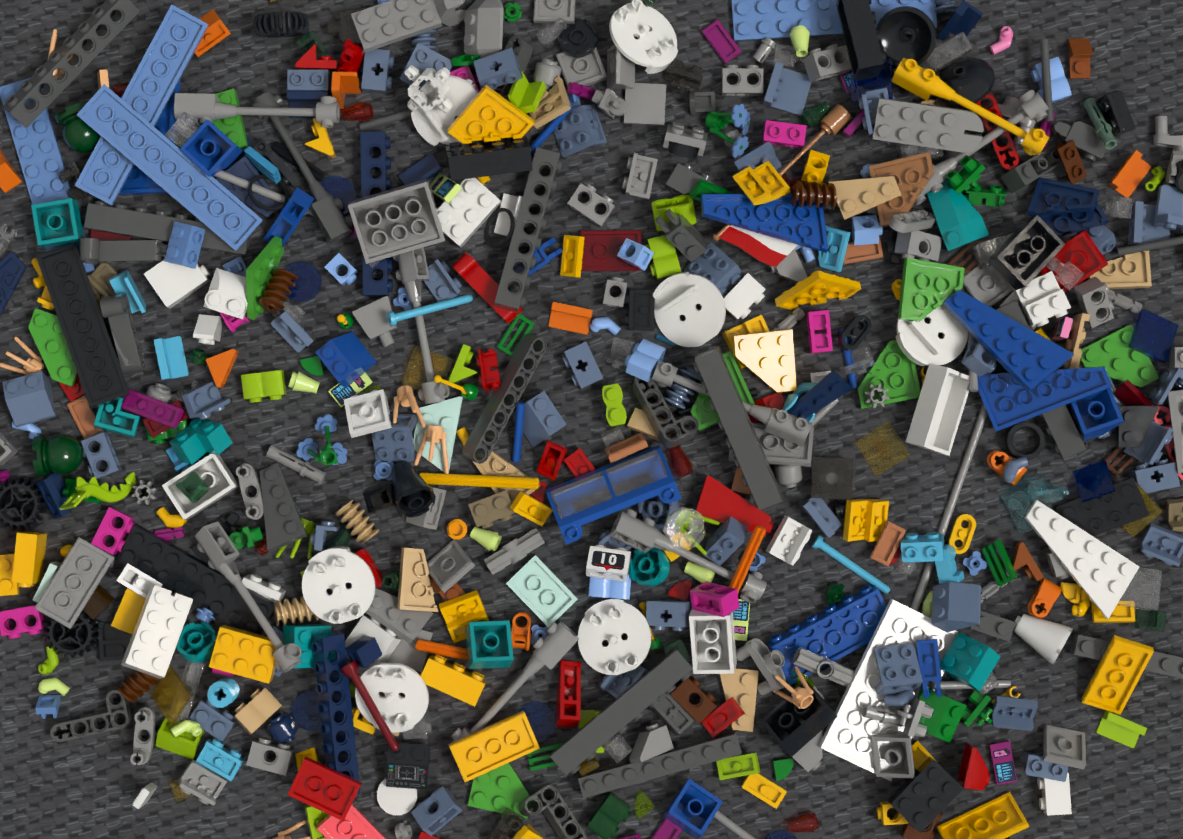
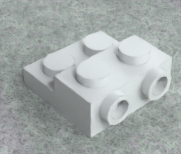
[1014,271,1071,327]
[344,389,392,438]

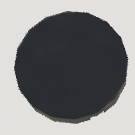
[558,18,598,58]

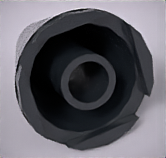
[391,461,436,518]

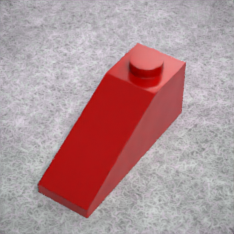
[555,660,581,728]

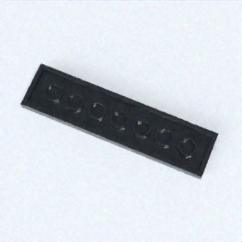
[36,242,130,409]
[116,523,275,635]

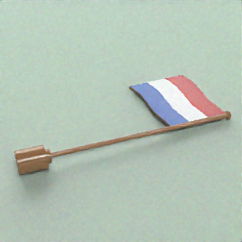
[713,104,851,267]

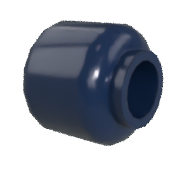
[267,712,298,744]

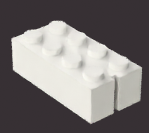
[906,363,970,456]
[121,585,193,679]

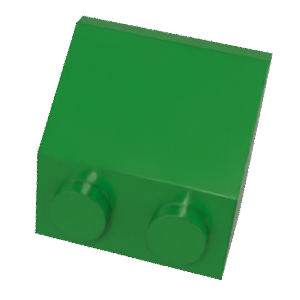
[906,686,967,743]

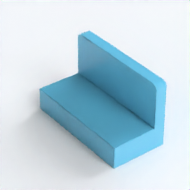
[109,270,146,314]
[154,336,189,380]

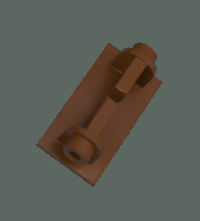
[1055,140,1087,184]

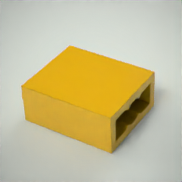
[12,531,47,587]

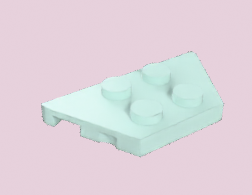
[413,396,463,473]

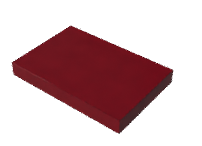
[580,230,642,272]

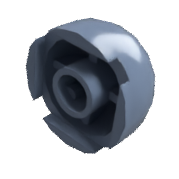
[638,495,680,529]

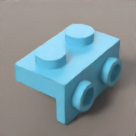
[901,532,944,562]
[196,738,245,781]

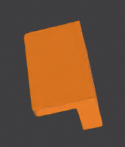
[195,9,231,57]
[331,72,361,109]
[1108,150,1151,198]
[548,302,593,335]

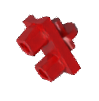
[337,39,365,74]

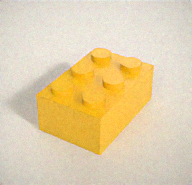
[209,625,283,684]
[421,654,487,707]

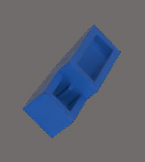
[263,187,314,247]

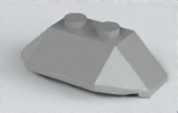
[464,0,504,67]

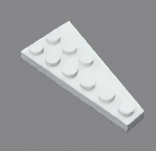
[1024,500,1139,619]

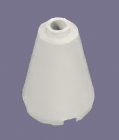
[1014,614,1073,664]

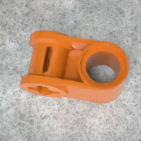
[987,451,1027,486]
[1027,578,1062,618]
[511,611,531,651]

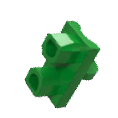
[945,155,986,194]
[229,526,263,550]
[961,690,993,727]

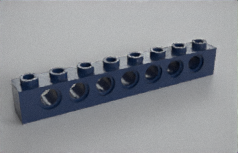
[360,131,393,297]
[312,631,361,795]

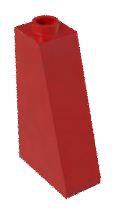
[694,475,773,537]

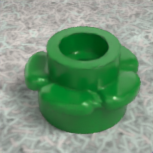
[503,3,522,23]

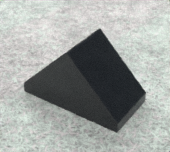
[363,484,395,513]

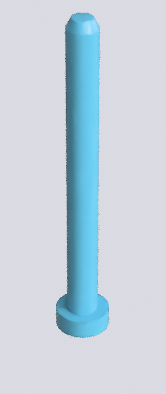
[386,294,473,326]
[811,535,890,594]

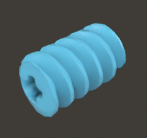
[207,678,240,708]

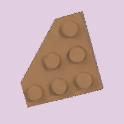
[869,152,934,227]

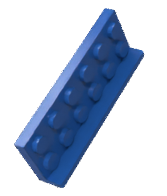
[767,585,887,685]

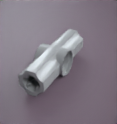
[484,528,545,574]
[792,647,855,687]

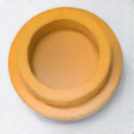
[447,519,467,540]

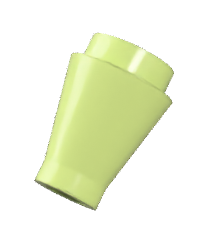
[789,25,810,57]
[288,371,320,394]
[470,526,502,551]
[684,561,715,583]

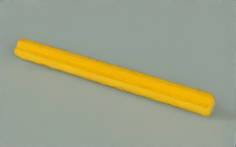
[419,472,539,489]

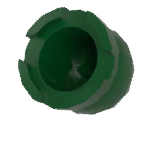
[55,102,101,153]
[32,434,83,476]

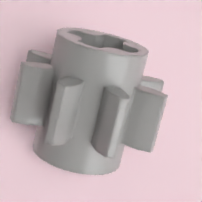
[864,383,890,408]
[132,480,158,505]

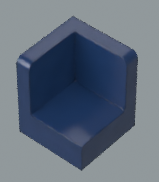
[345,636,382,668]

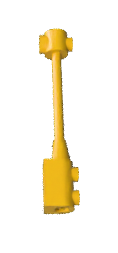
[891,58,1050,155]

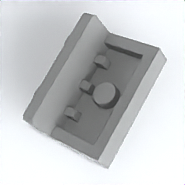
[622,153,658,200]
[179,759,227,806]

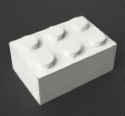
[437,178,501,248]
[162,454,239,520]
[689,608,737,674]

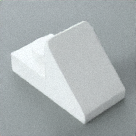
[116,563,163,598]

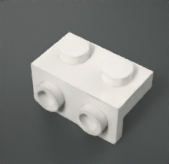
[766,515,812,566]
[242,574,286,603]

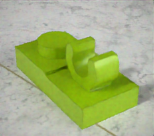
[716,753,760,780]
[304,805,328,839]

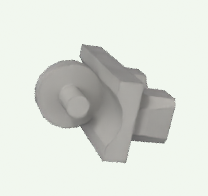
[592,88,627,119]
[896,698,934,738]

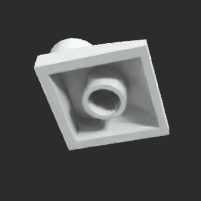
[203,268,248,320]

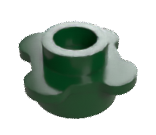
[187,349,210,364]
[825,583,844,604]

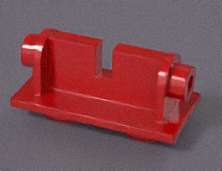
[476,349,501,393]

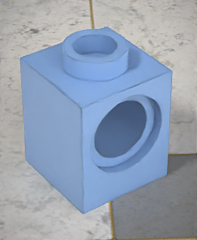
[851,215,883,246]
[617,238,654,271]
[325,253,358,286]

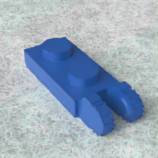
[513,237,563,276]
[916,639,942,698]

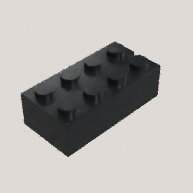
[836,0,886,81]
[445,136,533,181]

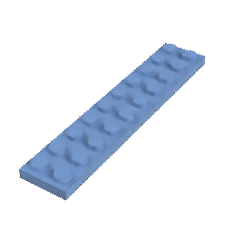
[731,0,937,41]
[75,4,209,206]
[0,78,95,273]
[77,84,263,251]

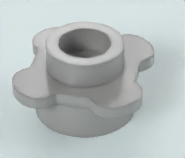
[395,820,412,839]

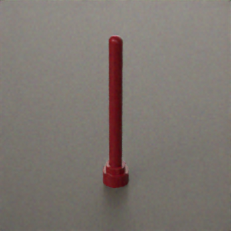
[340,660,399,751]

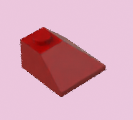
[957,742,990,790]

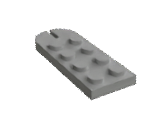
[872,97,984,152]

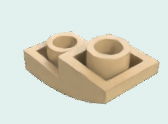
[627,408,671,441]

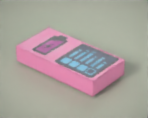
[1052,317,1073,341]

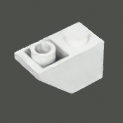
[193,314,223,345]

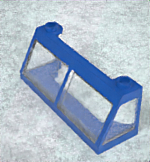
[545,445,682,545]

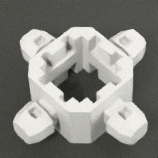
[404,66,453,113]

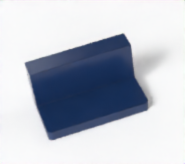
[937,0,983,41]
[287,91,330,118]
[399,153,443,185]
[36,473,74,519]

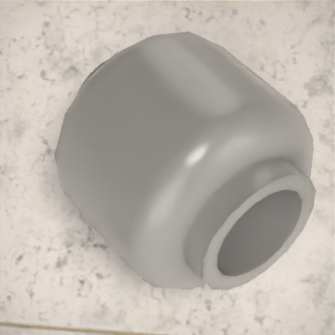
[533,59,561,90]
[145,383,173,404]
[774,464,802,488]

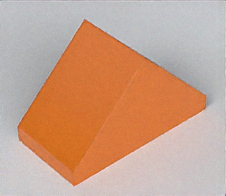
[0,149,22,193]
[206,349,239,388]

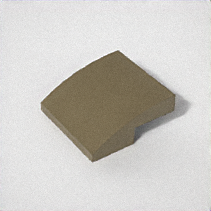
[88,264,119,318]

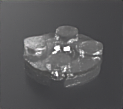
[663,507,705,549]

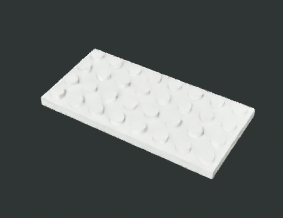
[819,599,958,781]

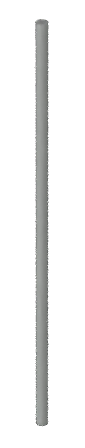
[910,403,988,612]

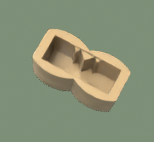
[234,688,282,735]

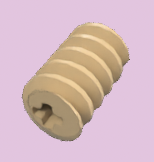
[336,499,380,544]
[274,596,319,626]

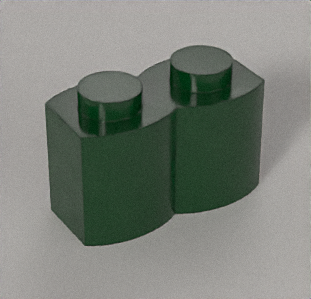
[586,791,631,839]

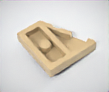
[530,76,571,129]

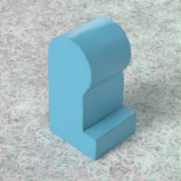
[935,544,965,584]

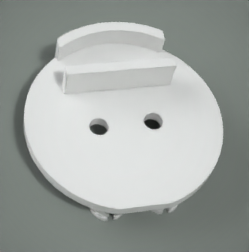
[609,0,678,74]
[411,75,478,146]
[653,272,726,347]
[896,304,968,366]
[302,546,375,624]
[578,599,651,675]
[355,663,429,733]

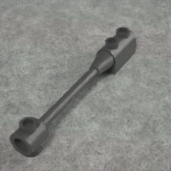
[251,91,354,245]

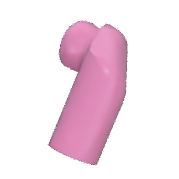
[989,26,1013,55]

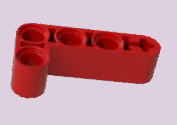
[958,92,1019,170]
[452,252,523,324]

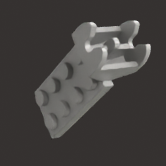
[351,0,466,53]

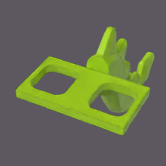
[59,472,136,510]

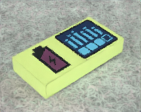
[430,173,462,203]
[328,372,373,408]
[733,599,750,641]

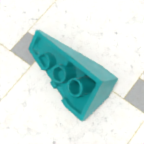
[927,178,989,251]

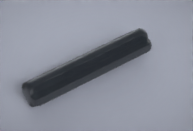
[271,141,325,182]

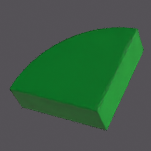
[451,54,481,66]
[300,356,324,376]
[773,757,794,781]

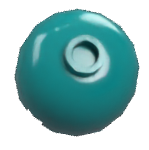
[629,547,670,587]
[176,622,217,664]

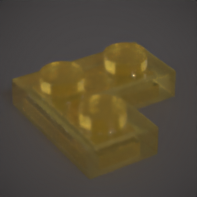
[402,346,454,390]

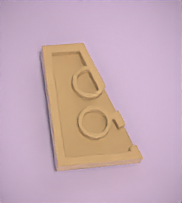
[829,176,902,220]
[1088,250,1152,289]
[1062,313,1091,369]
[473,450,541,503]
[397,548,438,612]

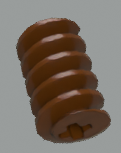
[791,181,837,210]
[259,269,299,315]
[116,670,162,703]

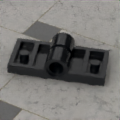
[1056,476,1150,537]

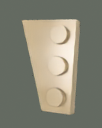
[720,668,759,732]

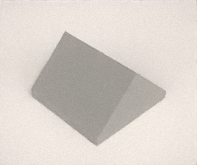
[607,44,635,90]
[872,731,915,779]

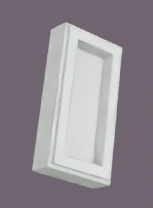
[132,783,158,809]

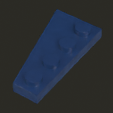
[1015,203,1109,237]

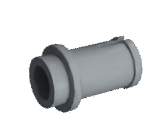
[752,37,776,64]

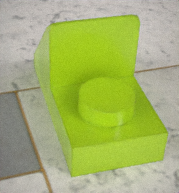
[448,344,479,383]

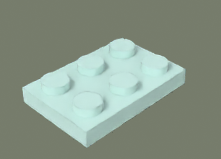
[506,555,578,628]

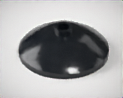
[876,6,936,67]
[936,58,995,108]

